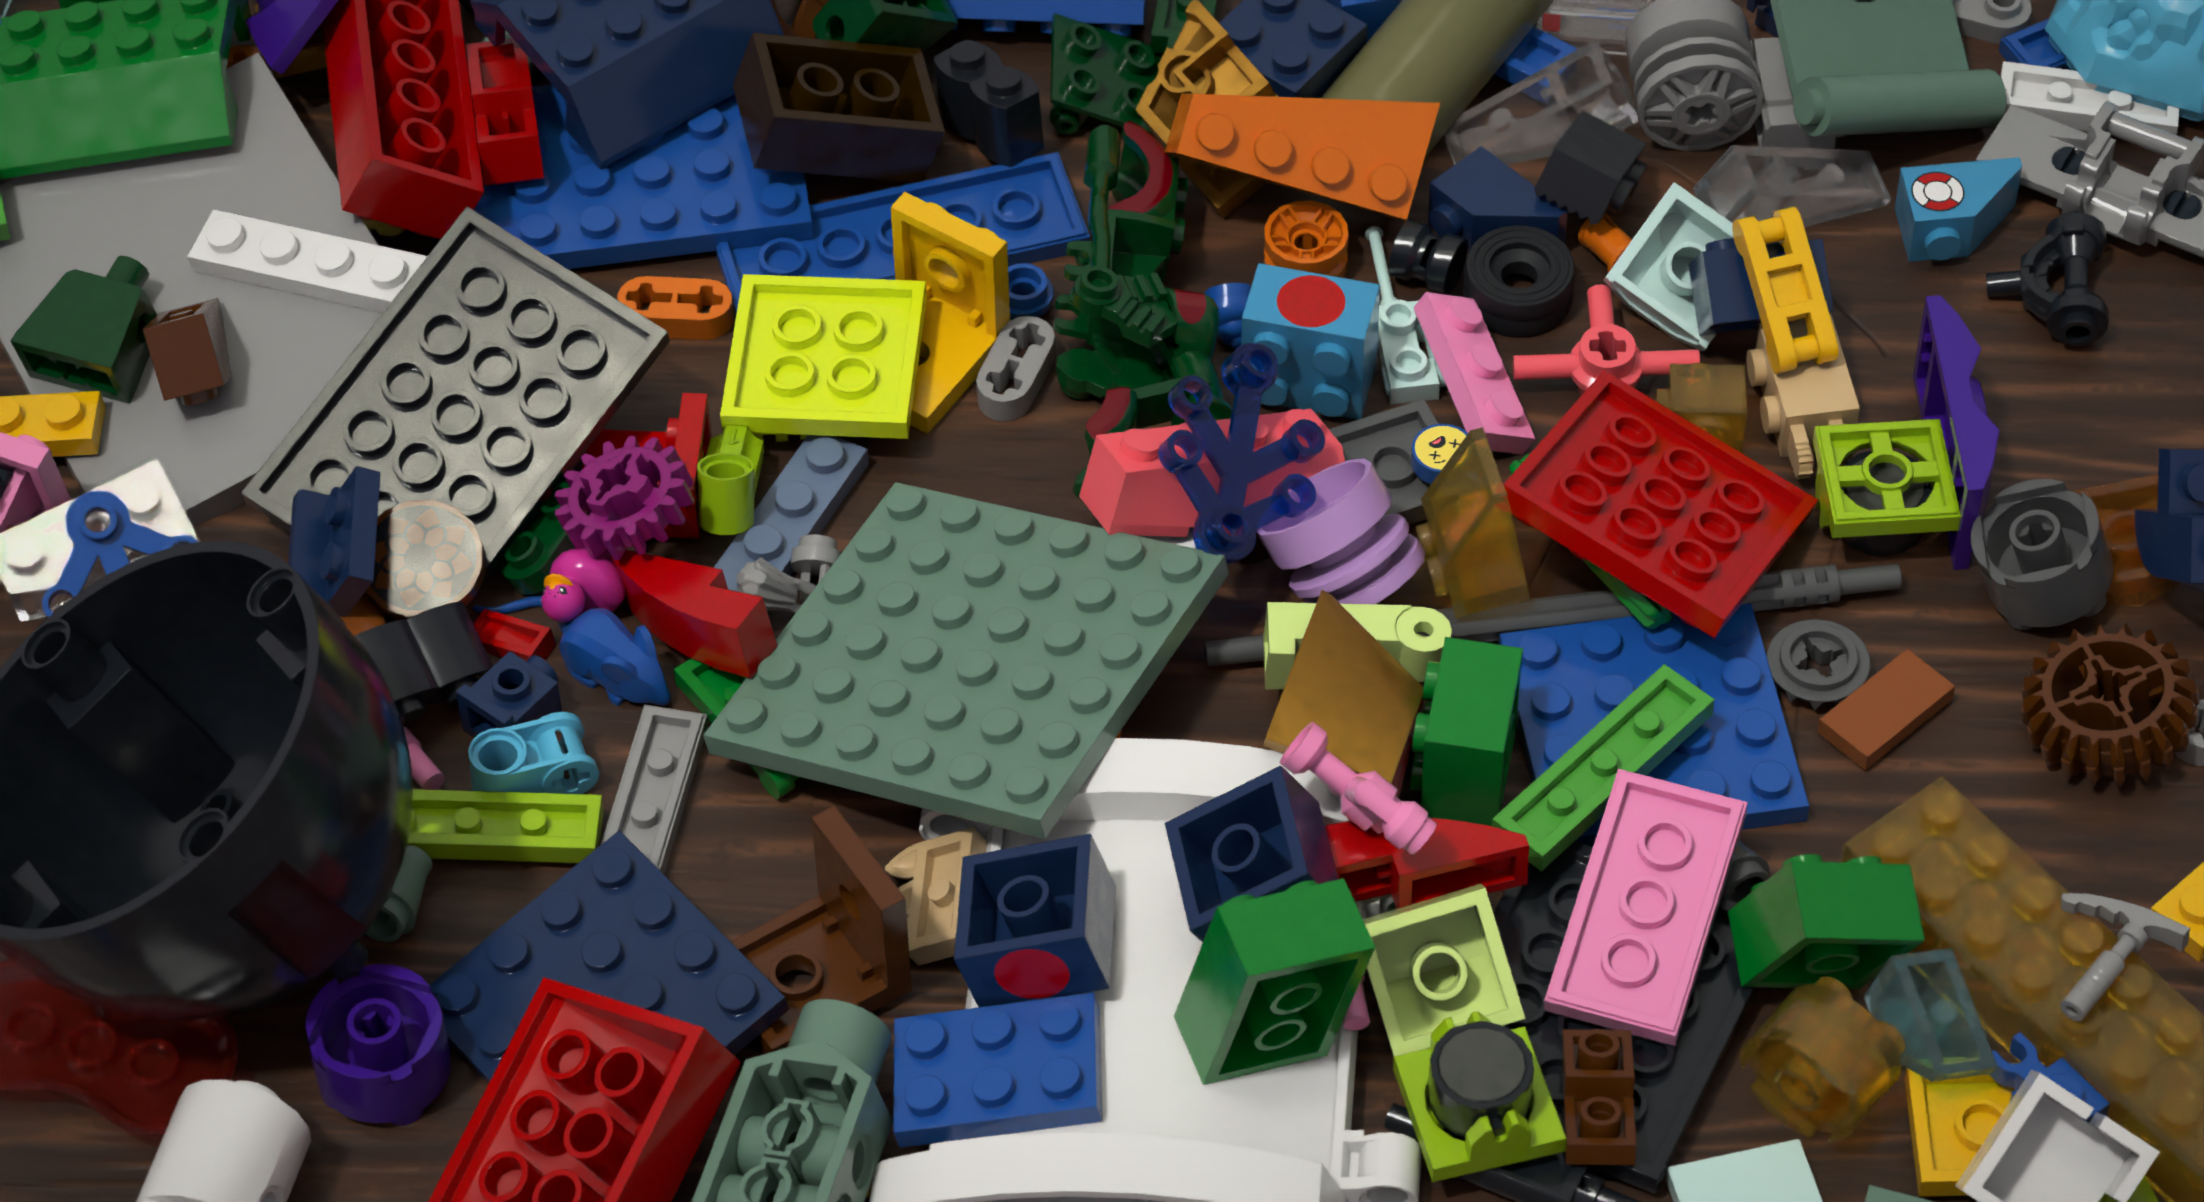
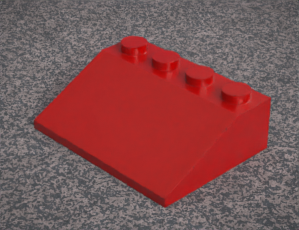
[428,977,741,1202]

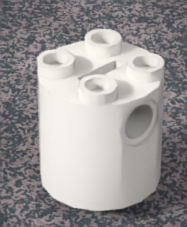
[136,1080,311,1202]

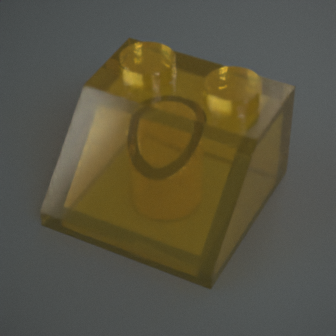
[1415,427,1530,618]

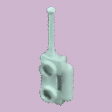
[1365,226,1446,405]

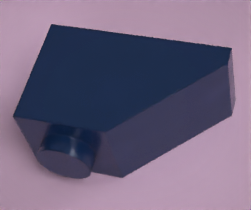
[1428,146,1568,253]

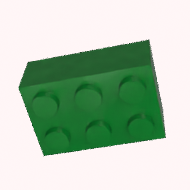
[1174,878,1376,1085]

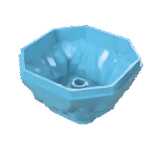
[2045,0,2204,122]

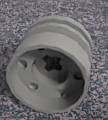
[1625,0,1763,151]

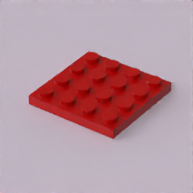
[1494,370,1818,638]

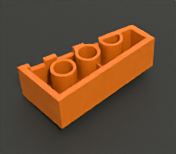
[1165,94,1440,220]

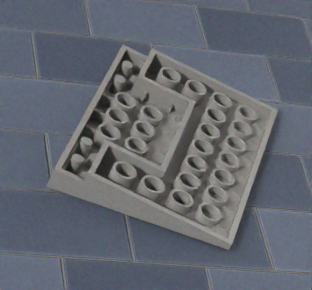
[0,52,383,554]

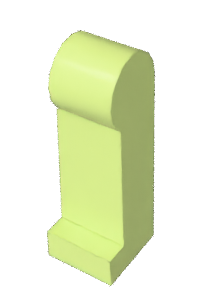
[1263,602,1452,689]

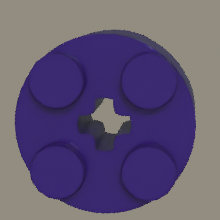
[305,964,451,1126]

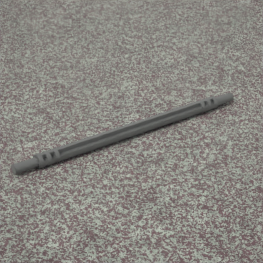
[1204,564,1902,667]

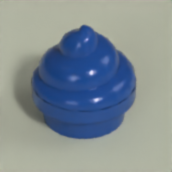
[1204,283,1252,349]

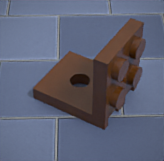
[730,805,912,1054]

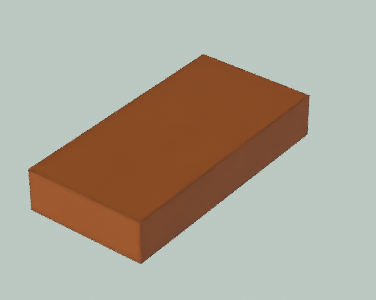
[1817,649,1955,771]

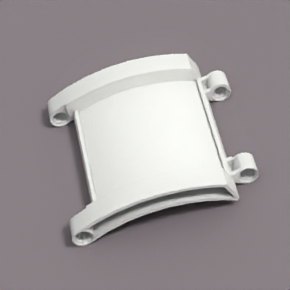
[869,738,1422,1202]

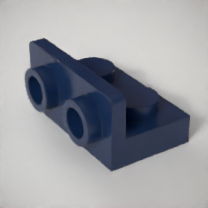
[288,466,381,617]

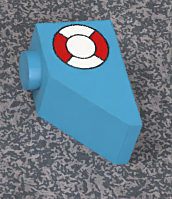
[1895,157,2022,262]

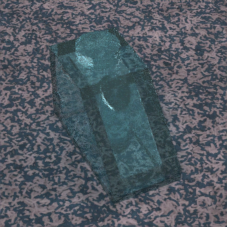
[1863,948,1998,1082]

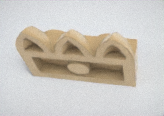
[885,827,987,966]

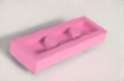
[1414,292,1536,455]

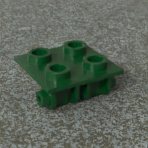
[1049,13,1161,139]

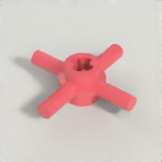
[1512,284,1700,395]

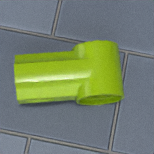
[697,425,764,535]

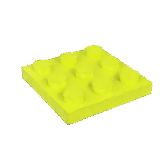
[720,274,927,439]

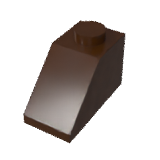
[143,298,232,406]

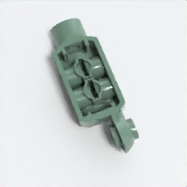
[692,999,893,1202]

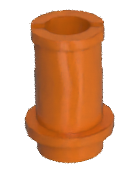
[1578,214,1632,273]

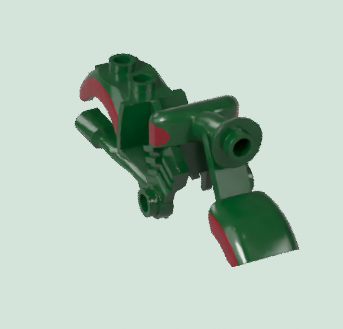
[1053,120,1238,500]

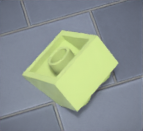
[1363,884,1525,1056]

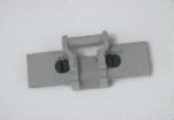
[1976,101,2204,258]

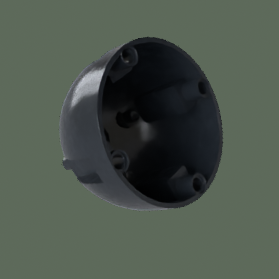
[0,540,413,1021]

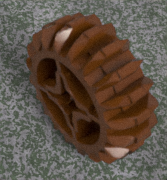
[2020,622,2200,788]

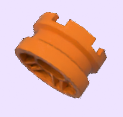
[1264,201,1349,278]

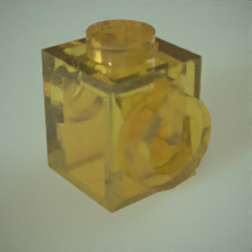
[1655,363,1747,453]

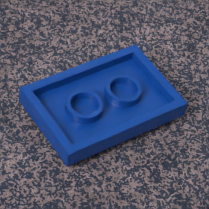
[894,992,1102,1148]

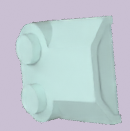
[1603,182,1733,351]

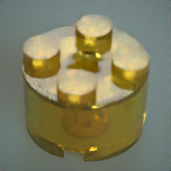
[1740,977,1906,1143]

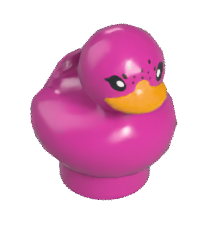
[541,547,626,623]

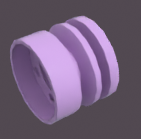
[1255,458,1425,604]

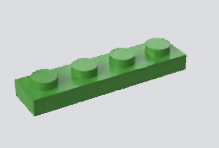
[1492,664,1715,871]

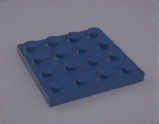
[429,830,790,1084]

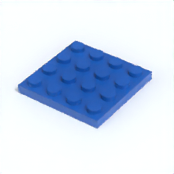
[1499,603,1809,847]

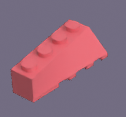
[1079,409,1345,539]

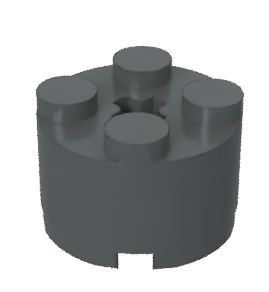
[1971,479,2114,630]

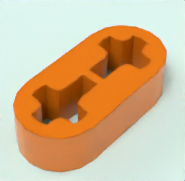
[617,276,734,340]

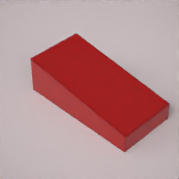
[473,608,557,661]

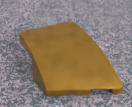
[1135,0,1278,218]
[1263,590,1423,783]

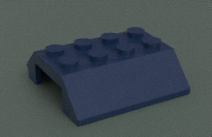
[470,0,784,170]

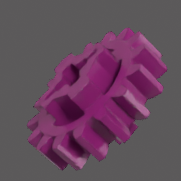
[555,435,694,560]

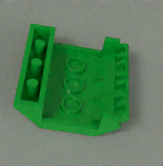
[0,0,252,179]

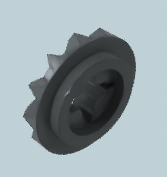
[1767,619,1870,710]

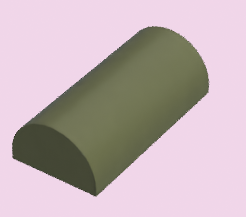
[1322,0,1553,158]

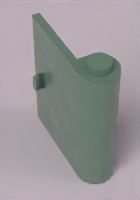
[1770,0,2007,137]

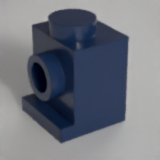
[456,651,562,738]

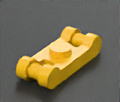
[1732,206,1839,374]

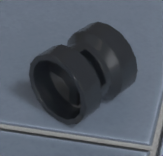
[1388,219,1469,295]

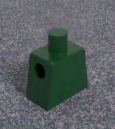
[812,0,958,52]
[11,256,157,404]

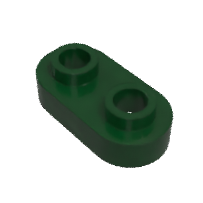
[499,481,591,595]

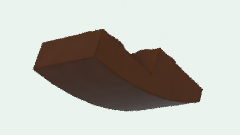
[1562,1029,1637,1165]

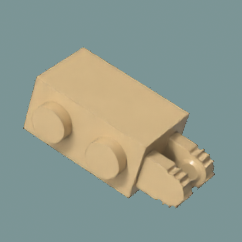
[1747,315,1860,479]

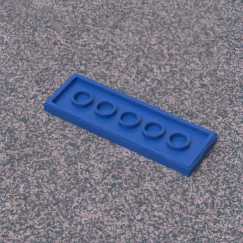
[715,152,1090,317]

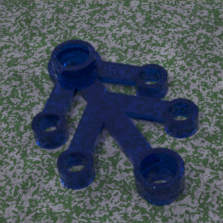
[1158,343,1325,563]

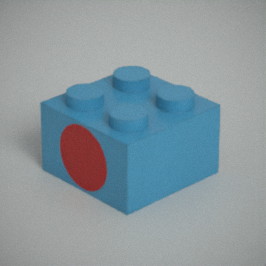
[1241,263,1380,420]

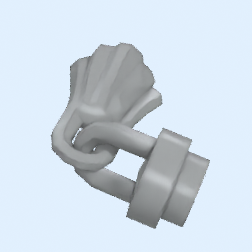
[736,534,841,613]

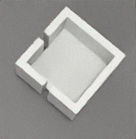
[1955,1070,2160,1202]

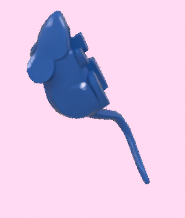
[473,596,671,706]

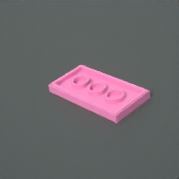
[1544,769,1748,1046]

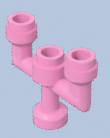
[1280,721,1437,855]

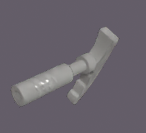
[2060,893,2190,1022]

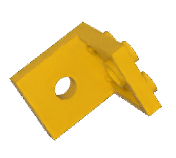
[890,192,1010,434]

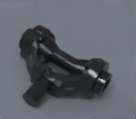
[1986,212,2109,346]

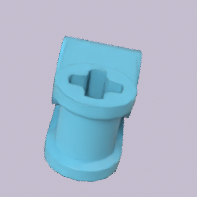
[468,712,600,794]

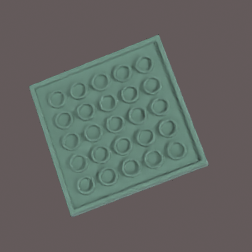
[703,482,1229,839]

